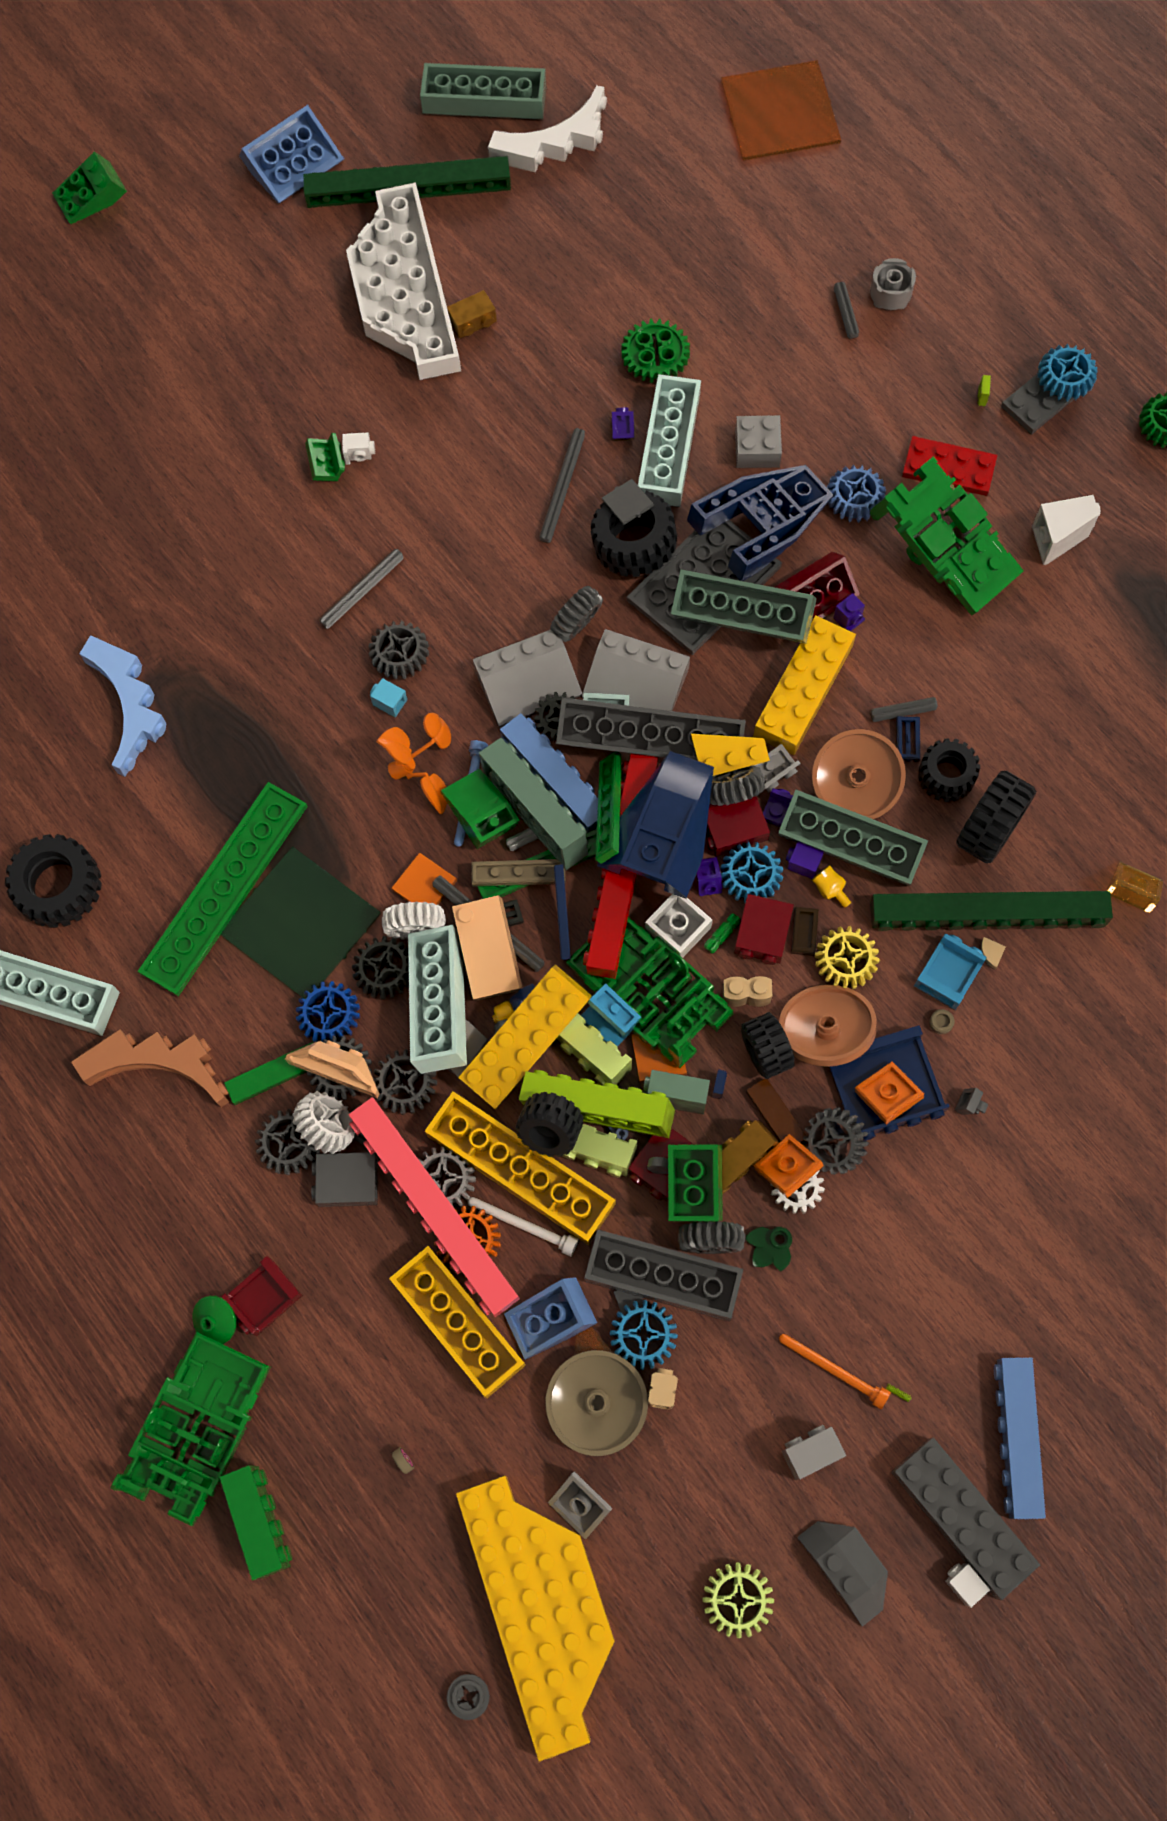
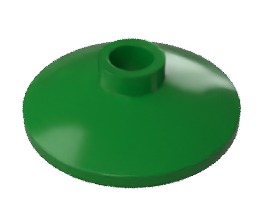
[192,1295,236,1344]

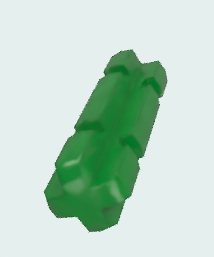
[704,913,741,954]

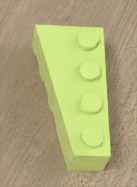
[556,1013,632,1086]

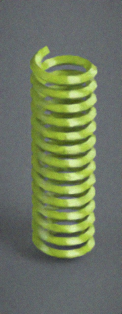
[886,1383,911,1402]

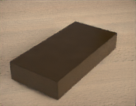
[791,907,819,956]

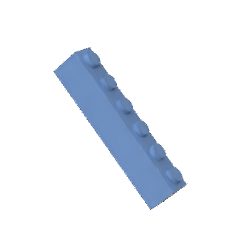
[500,713,598,833]
[994,1358,1046,1519]

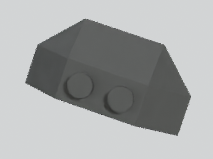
[797,1521,888,1627]

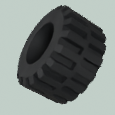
[918,738,980,802]
[741,1012,794,1079]
[515,1092,584,1157]

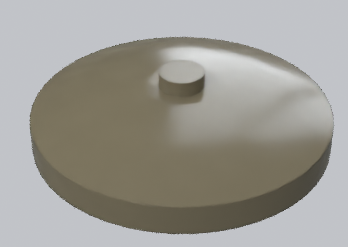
[546,1350,648,1456]

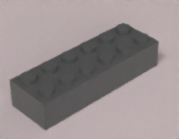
[584,1229,744,1322]
[891,1437,1040,1600]

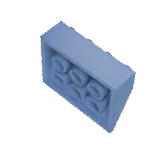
[239,105,344,204]

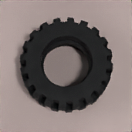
[590,491,677,577]
[956,771,1036,863]
[5,834,102,928]

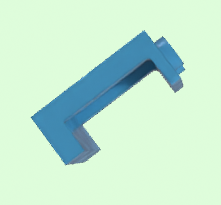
[914,934,987,1010]
[581,984,641,1047]

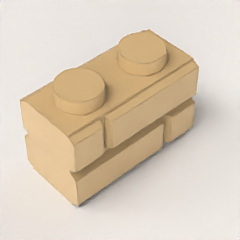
[648,1368,678,1410]

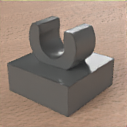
[955,1088,988,1115]

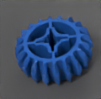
[296,981,360,1042]

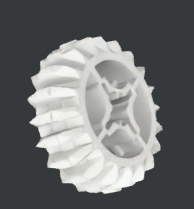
[382,901,446,940]
[292,1091,355,1154]

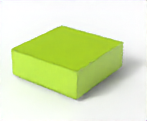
[977,375,991,406]

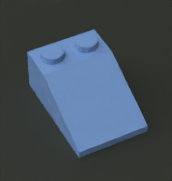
[504,1277,597,1359]

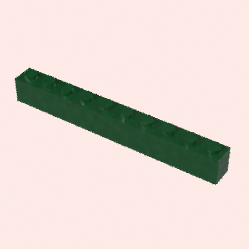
[303,156,511,208]
[870,891,1113,931]

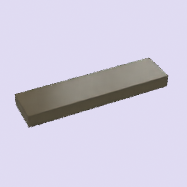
[472,859,566,887]

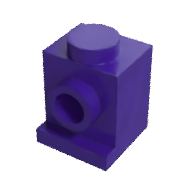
[833,593,865,631]

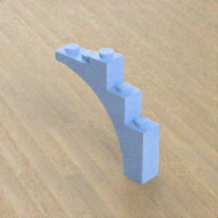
[79,635,166,777]

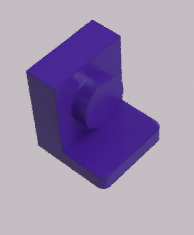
[611,407,634,439]
[763,788,793,827]
[696,857,722,896]

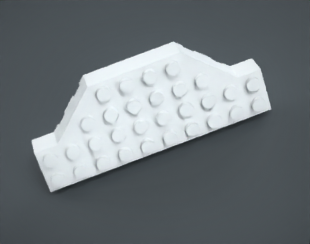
[346,183,461,380]

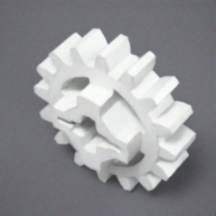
[770,1171,825,1214]

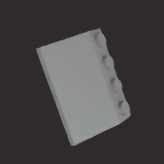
[582,629,690,711]
[473,630,582,728]

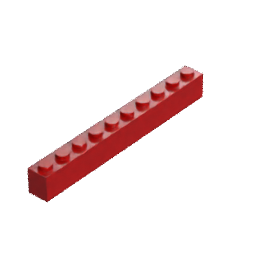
[583,753,658,979]

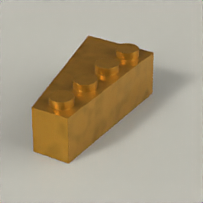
[722,1120,779,1195]

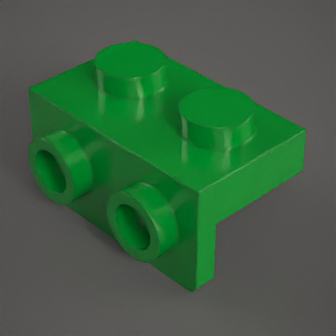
[305,433,345,481]

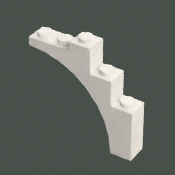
[488,86,607,172]

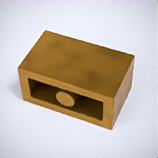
[447,290,497,339]

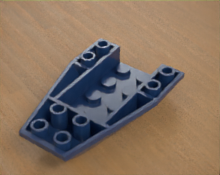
[597,751,714,899]

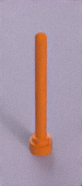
[779,1334,891,1410]

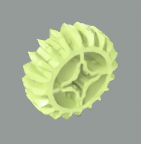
[703,1562,774,1638]

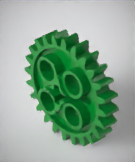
[621,318,690,383]

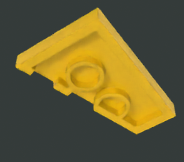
[690,733,770,776]

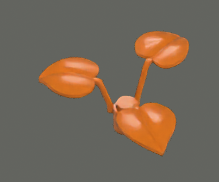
[376,712,451,815]

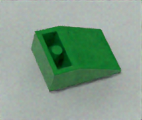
[52,152,127,224]
[440,768,520,849]

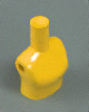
[812,865,851,908]

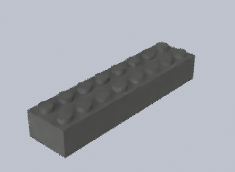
[556,697,746,761]

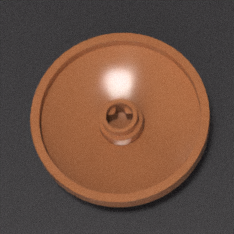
[812,729,906,819]
[779,985,877,1066]

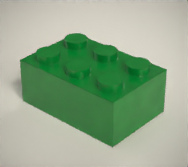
[668,1145,723,1221]

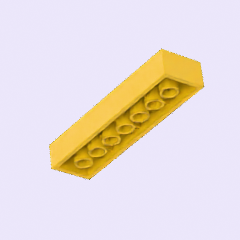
[425,1092,616,1245]

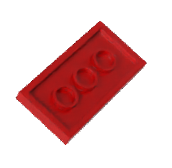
[902,436,997,496]

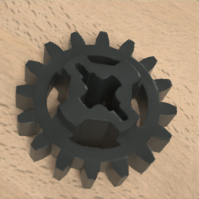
[534,692,575,741]

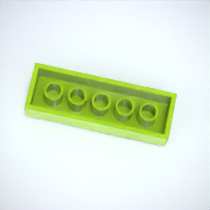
[519,1070,675,1138]

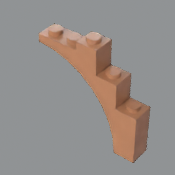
[71,1029,229,1108]

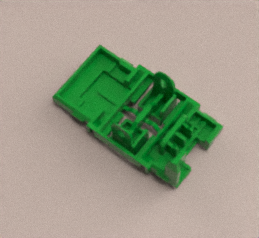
[566,917,734,1068]
[110,1332,271,1526]

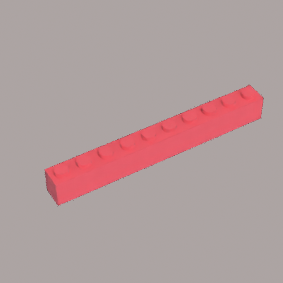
[348,1097,520,1318]

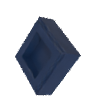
[712,1069,727,1099]

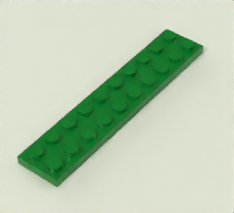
[137,782,308,997]

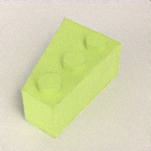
[563,1124,637,1178]

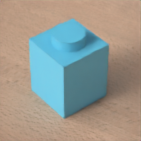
[370,678,407,718]

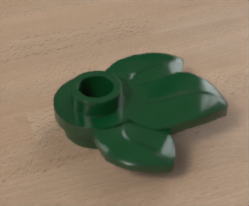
[746,1227,792,1272]

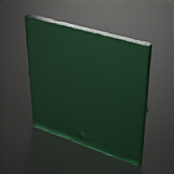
[221,847,381,999]

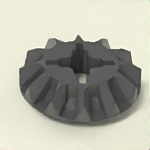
[447,1674,490,1720]

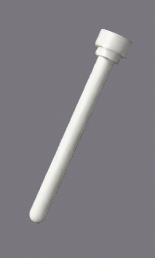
[468,1197,579,1257]

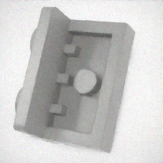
[754,744,801,793]

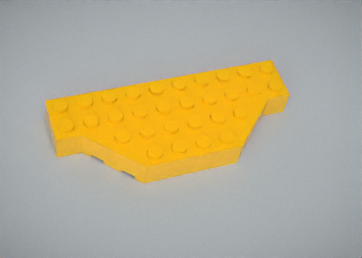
[456,1476,614,1762]

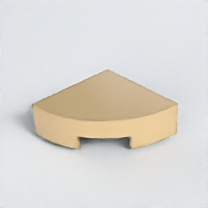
[981,937,1006,969]

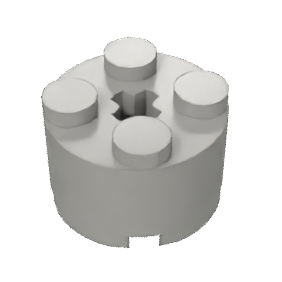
[870,258,916,310]

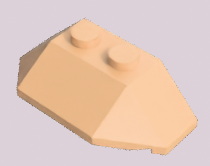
[285,1040,379,1099]

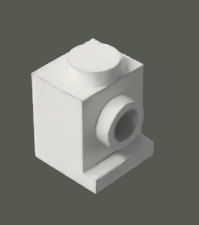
[342,433,375,465]

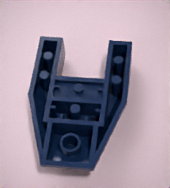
[687,465,833,581]

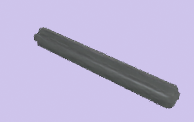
[319,549,404,629]

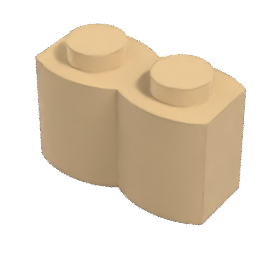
[722,976,772,1007]

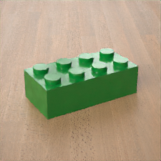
[220,1465,292,1580]

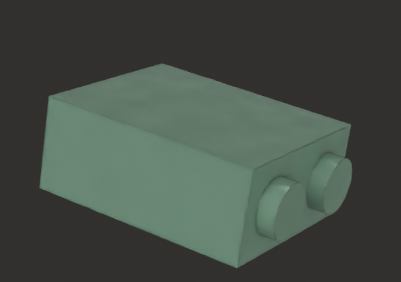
[643,1070,710,1115]

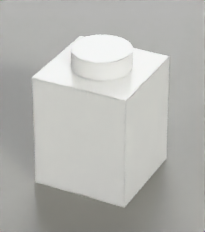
[945,1563,990,1608]

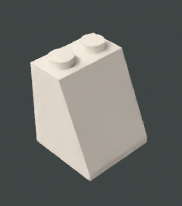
[1032,495,1100,565]

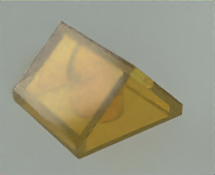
[1107,862,1163,913]

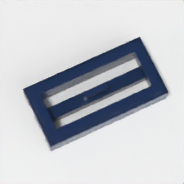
[896,716,920,762]

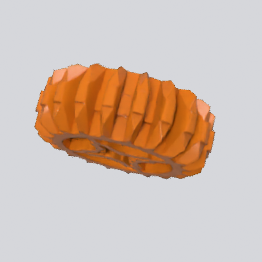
[434,1206,501,1273]

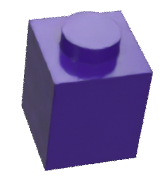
[786,842,824,879]

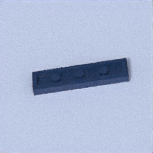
[554,864,571,960]

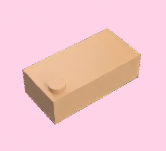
[452,895,523,1001]

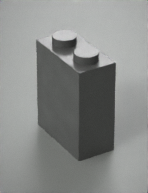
[311,1153,378,1207]

